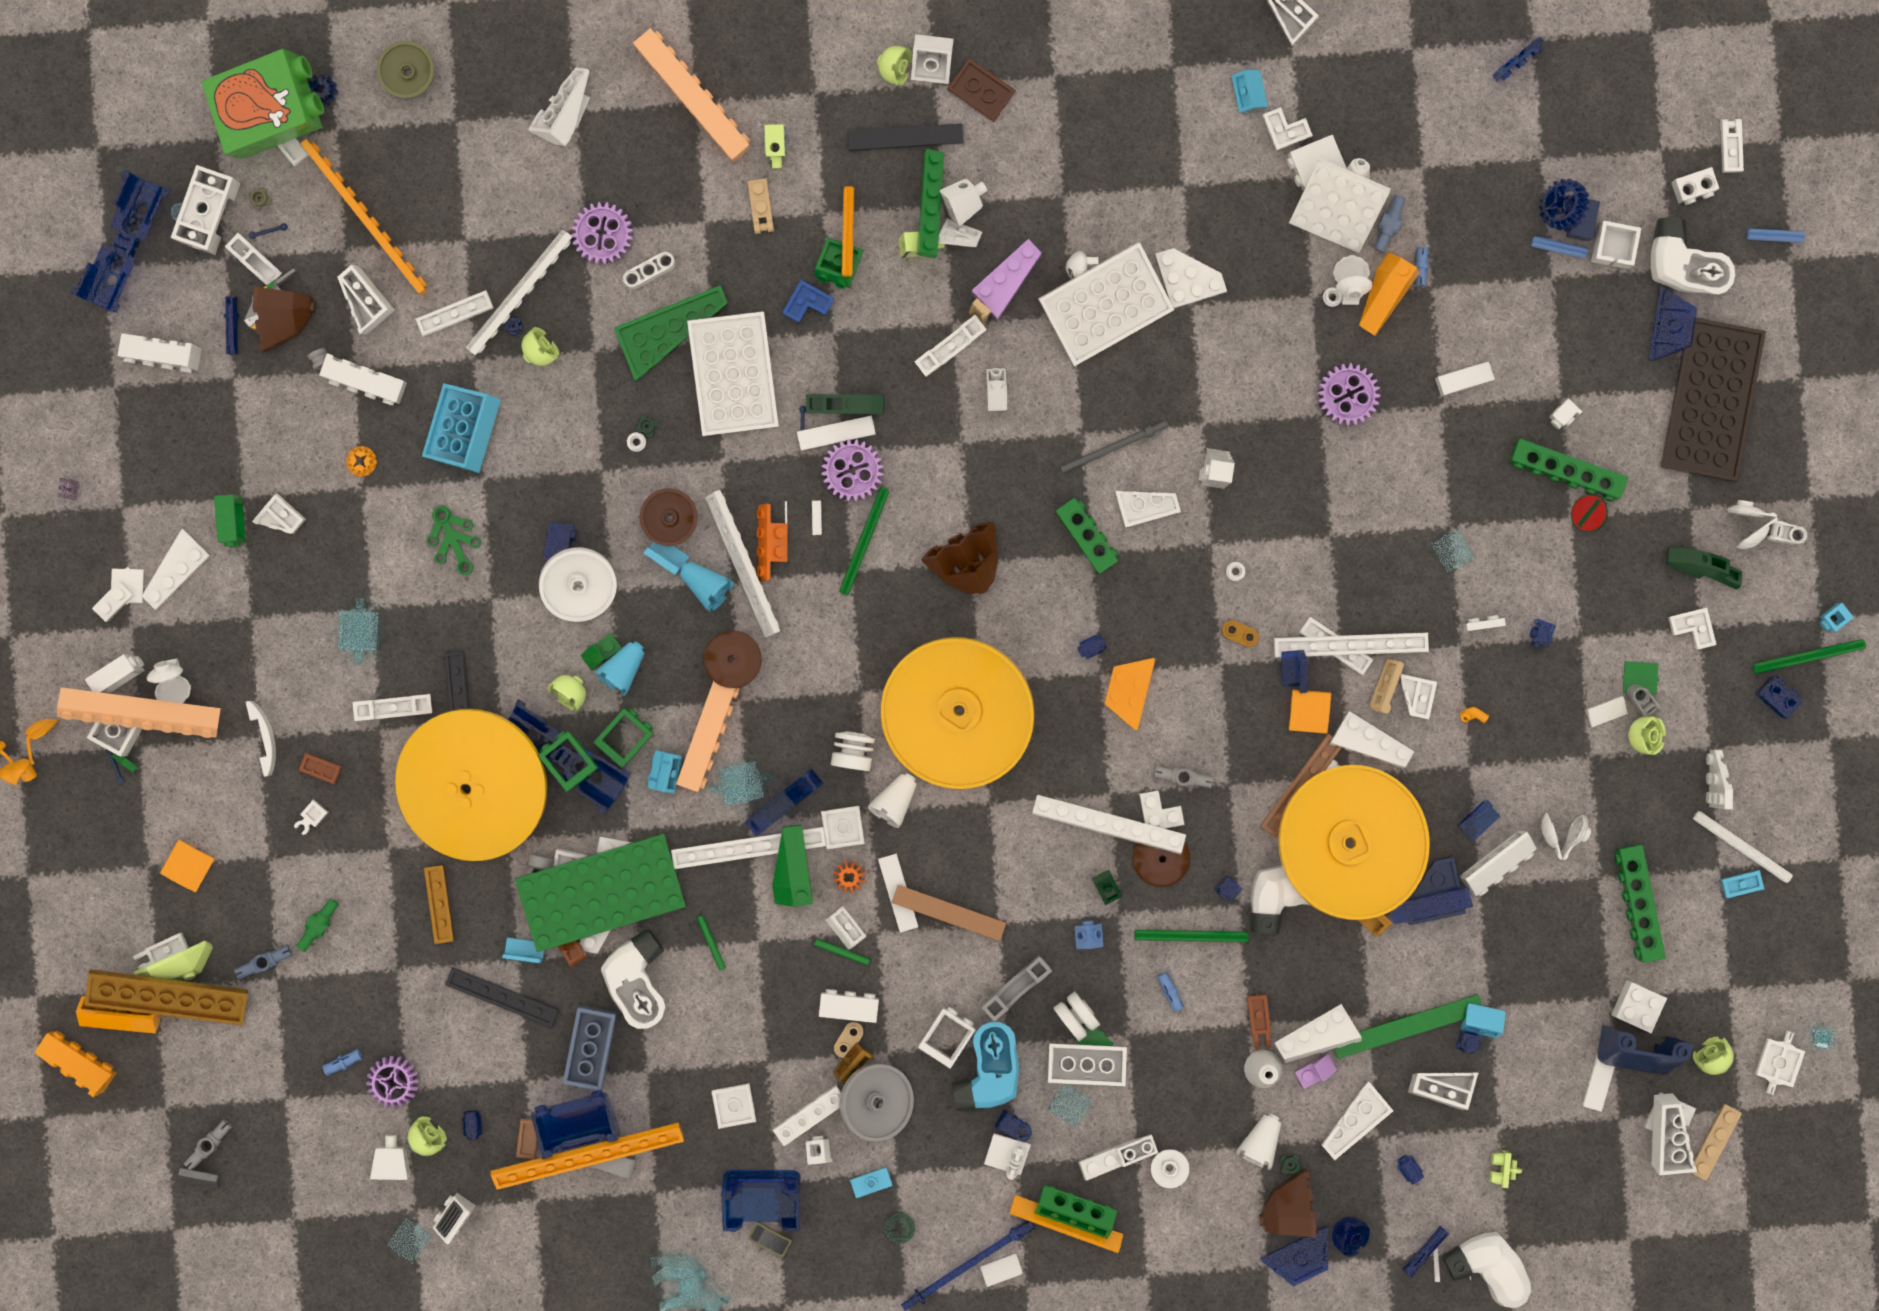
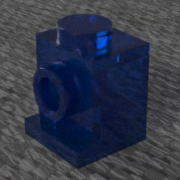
[1529,619,1556,650]
[1213,875,1242,902]
[1456,1030,1483,1054]

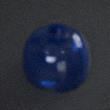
[1331,1216,1370,1257]

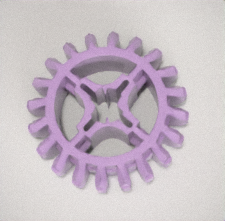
[366,1056,419,1108]

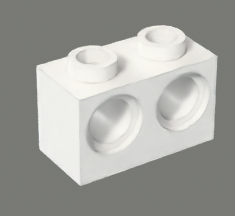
[1671,167,1719,205]

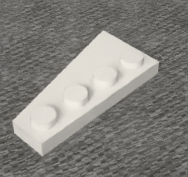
[142,528,211,610]
[1329,711,1414,769]

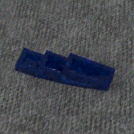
[1391,887,1473,924]

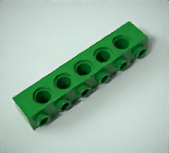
[1508,438,1628,502]
[1614,844,1666,963]

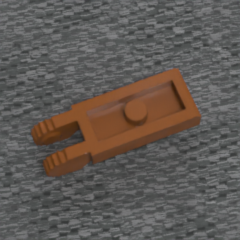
[1247,994,1271,1049]

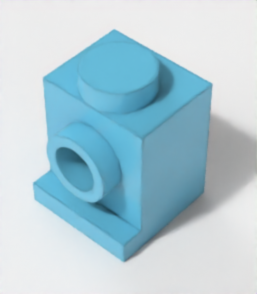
[1819,603,1854,632]

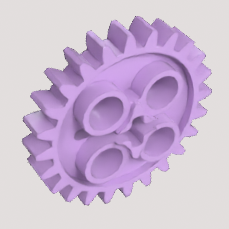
[571,202,634,265]
[1317,363,1381,426]
[822,439,884,502]

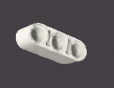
[623,252,676,290]

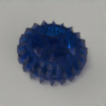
[1538,178,1591,231]

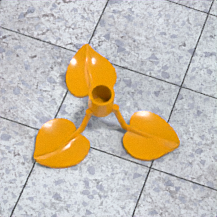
[0,719,59,785]

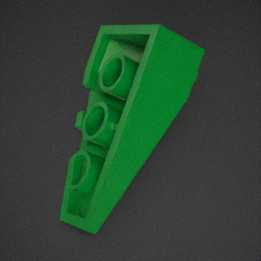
[772,824,813,907]

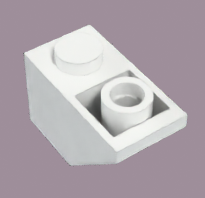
[986,368,1007,411]

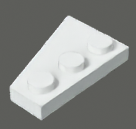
[1115,491,1181,528]

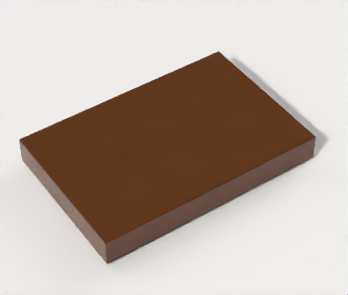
[947,58,1016,122]

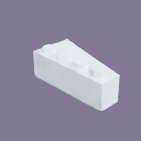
[319,353,407,406]
[1198,448,1235,489]
[1275,1004,1362,1063]
[1651,1093,1697,1175]

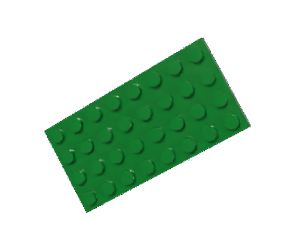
[514,833,686,952]

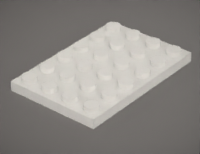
[1038,242,1174,366]
[687,312,779,436]

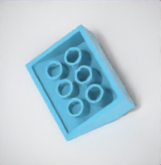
[422,383,501,473]

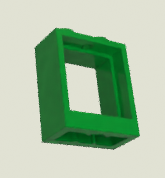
[214,495,246,548]
[593,708,654,768]
[538,731,599,792]

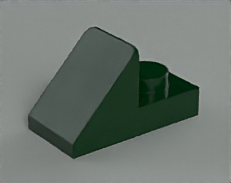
[1092,869,1122,905]

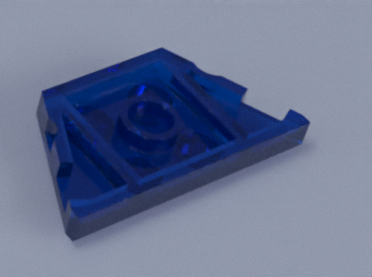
[1649,287,1697,361]
[1260,1226,1329,1286]

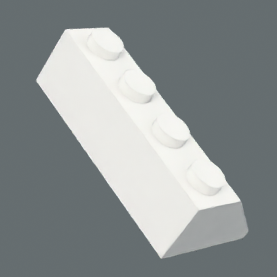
[1459,830,1537,896]

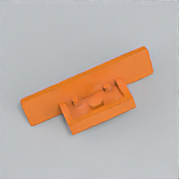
[756,504,788,581]

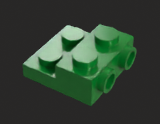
[814,237,863,289]

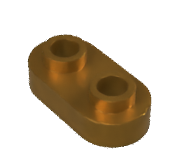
[1222,620,1259,647]

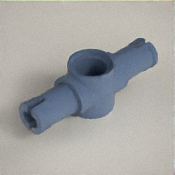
[1374,195,1406,253]
[234,945,293,980]

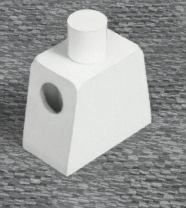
[940,179,987,226]
[370,1135,410,1180]

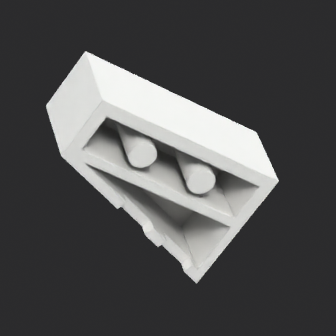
[1267,0,1319,47]
[338,265,395,335]

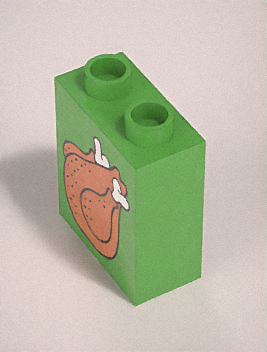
[201,49,324,159]

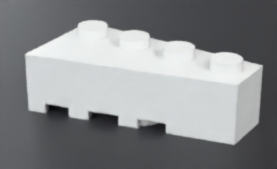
[117,333,202,373]

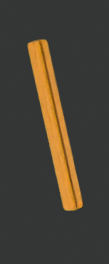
[842,186,854,277]

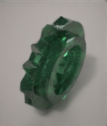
[884,1212,915,1244]

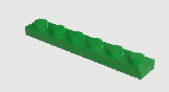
[917,149,944,259]

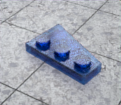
[1492,37,1545,82]

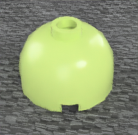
[877,46,913,85]
[521,327,559,366]
[547,675,586,712]
[1628,716,1666,755]
[1693,1037,1734,1075]
[407,1116,447,1156]

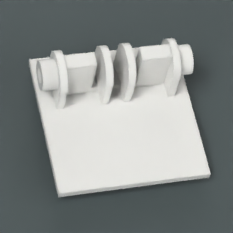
[984,1134,1031,1180]

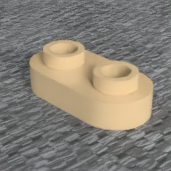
[834,1022,863,1058]

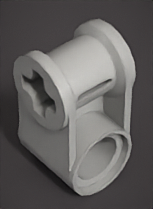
[1626,684,1662,717]

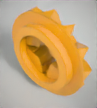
[345,446,377,477]

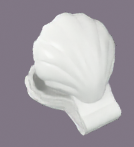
[1333,255,1372,305]
[1727,500,1778,549]
[147,658,191,703]
[1541,813,1591,860]

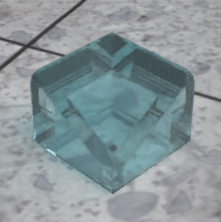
[1812,1026,1835,1048]

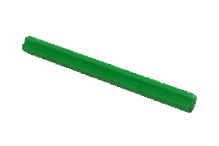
[839,487,889,595]
[1752,639,1866,674]
[1134,930,1249,942]

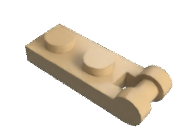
[748,178,774,234]
[1370,659,1404,713]

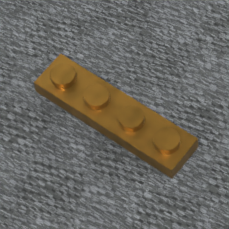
[424,865,455,944]

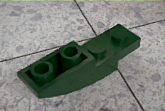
[806,394,884,414]
[1666,548,1742,590]

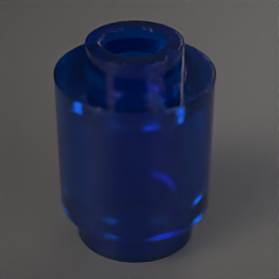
[1077,634,1107,659]
[462,1110,483,1140]
[1396,1155,1424,1185]

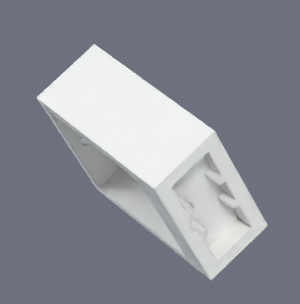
[85,654,145,694]
[918,1007,976,1069]

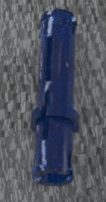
[224,296,239,355]
[1402,1226,1449,1278]

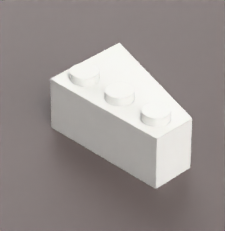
[1408,1073,1478,1110]

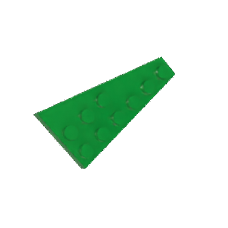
[614,285,728,382]

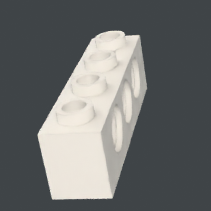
[773,1084,842,1146]

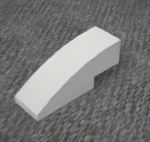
[225,232,282,285]
[1435,362,1495,397]

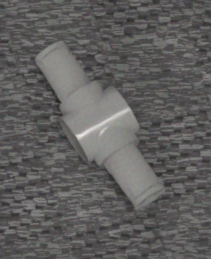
[1154,765,1213,789]
[184,1119,232,1171]

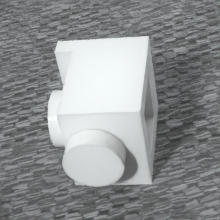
[1549,399,1582,430]
[805,1136,833,1165]

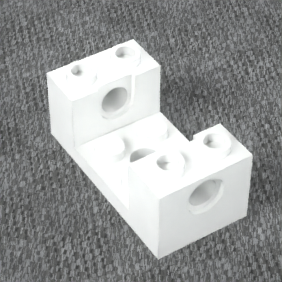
[171,165,241,255]

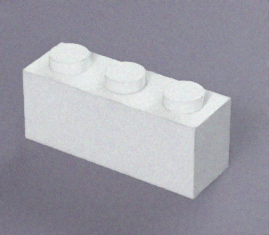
[819,989,879,1023]

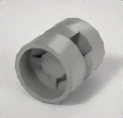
[525,854,554,875]

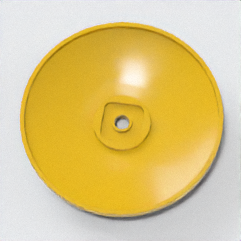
[881,637,1034,789]
[395,709,547,861]
[1278,765,1430,920]

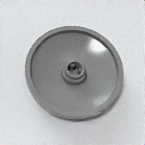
[839,1063,914,1142]

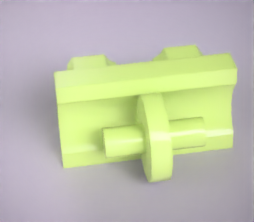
[1489,1150,1522,1188]

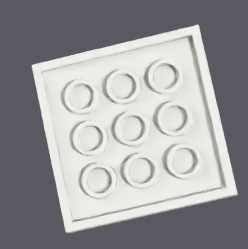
[1289,158,1391,253]

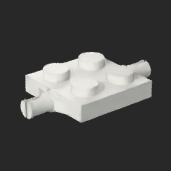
[1754,1030,1805,1095]

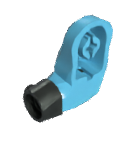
[952,1022,1019,1112]

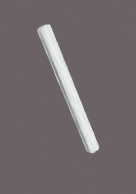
[1693,811,1793,883]

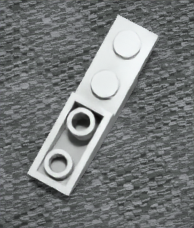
[1078,1134,1158,1181]

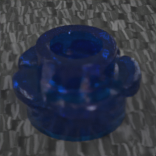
[504,317,523,335]

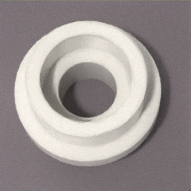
[1323,287,1342,307]
[627,432,646,452]
[1226,562,1245,581]

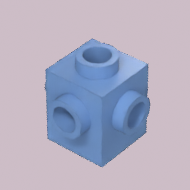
[1075,920,1103,949]

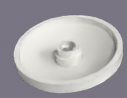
[539,547,617,622]

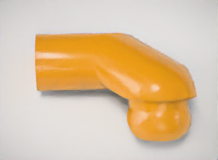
[1460,707,1489,723]

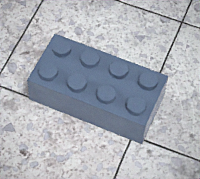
[563,1005,618,1091]

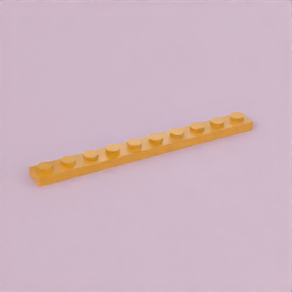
[300,139,428,296]
[491,1123,684,1190]

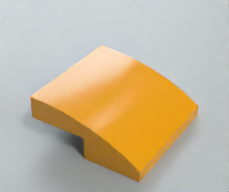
[1289,689,1331,734]
[160,839,214,892]

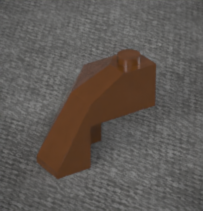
[253,287,316,352]
[921,522,998,594]
[1259,1169,1316,1237]

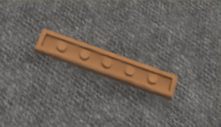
[1260,734,1342,838]
[891,885,1006,941]

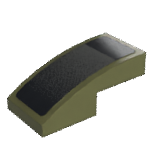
[748,1221,793,1257]

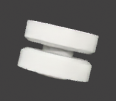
[1053,991,1100,1041]

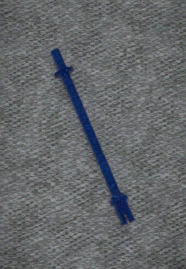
[901,1220,1035,1311]

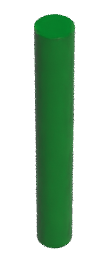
[696,915,726,971]
[814,938,870,966]

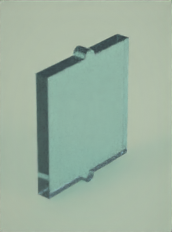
[1431,529,1475,573]
[1048,1083,1093,1128]
[387,1217,432,1263]

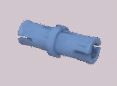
[1414,247,1429,287]
[1157,972,1185,1012]
[322,1049,363,1076]

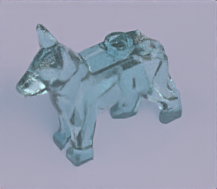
[649,1255,731,1311]

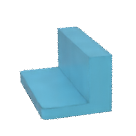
[1231,70,1268,113]
[644,542,689,576]
[502,937,545,963]
[1461,1003,1506,1039]

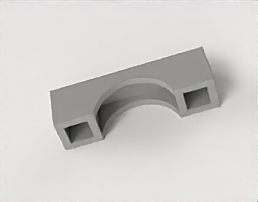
[981,955,1052,1022]

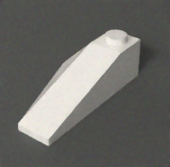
[528,68,589,146]

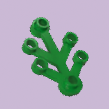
[426,506,481,575]

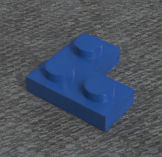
[782,280,834,323]

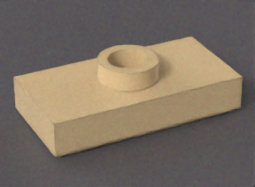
[969,298,991,324]

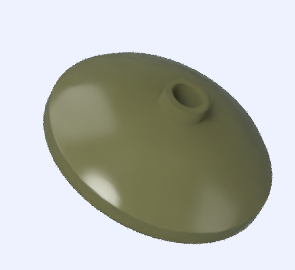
[377,41,435,99]

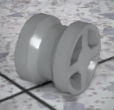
[307,348,327,370]

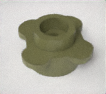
[248,187,271,210]

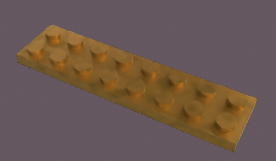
[84,969,248,1026]

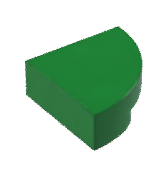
[111,753,137,773]

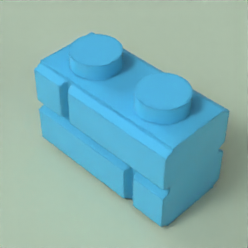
[647,750,683,793]

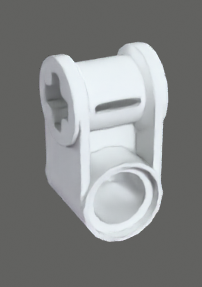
[1766,521,1807,545]

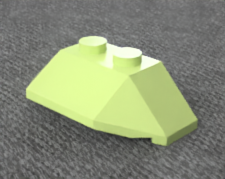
[134,941,213,981]

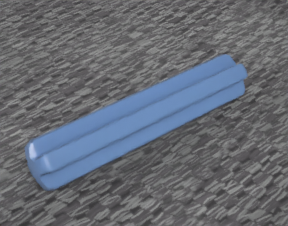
[1746,229,1805,243]
[1531,236,1588,258]

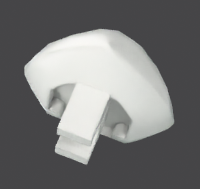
[1065,251,1099,279]

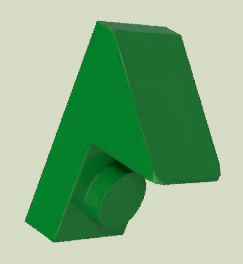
[580,633,622,671]

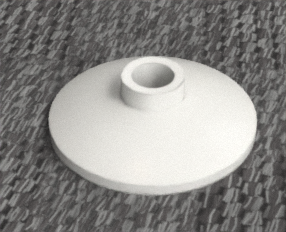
[1151,1149,1189,1188]

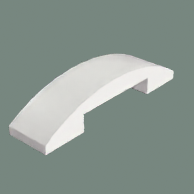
[914,315,987,377]
[353,694,432,721]
[246,701,276,777]

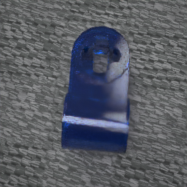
[994,1109,1032,1142]

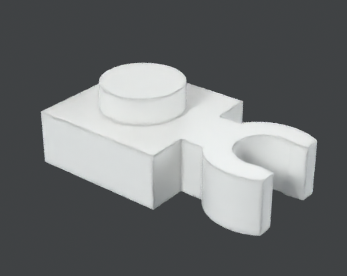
[294,800,329,835]

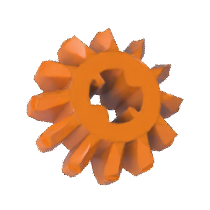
[833,861,865,893]

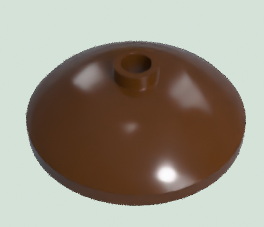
[640,488,698,546]
[704,630,762,688]
[1133,842,1190,887]

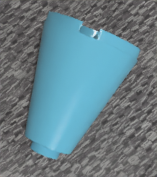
[680,562,734,612]
[594,642,645,696]

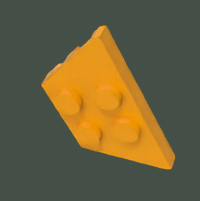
[1104,658,1155,730]

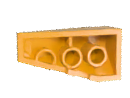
[1359,252,1420,336]

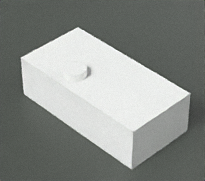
[1047,1043,1127,1086]

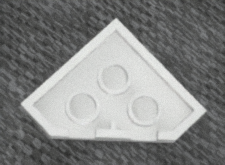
[1155,248,1227,308]
[1706,750,1733,809]

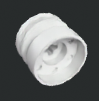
[831,731,875,771]

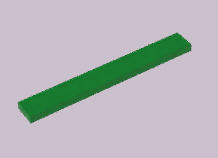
[1334,994,1482,1059]

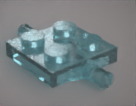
[338,598,380,664]
[709,760,774,806]

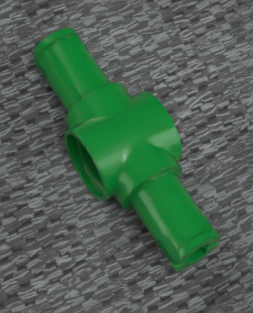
[296,898,339,952]

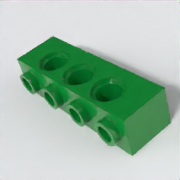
[1055,498,1119,575]
[1035,1185,1117,1239]

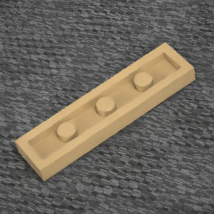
[1691,1104,1742,1181]

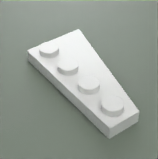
[1321,1080,1393,1160]

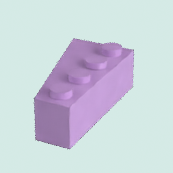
[971,239,1041,321]

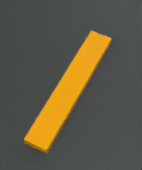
[1009,1195,1123,1253]

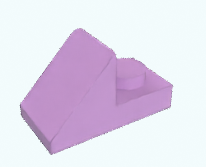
[1294,1053,1337,1089]

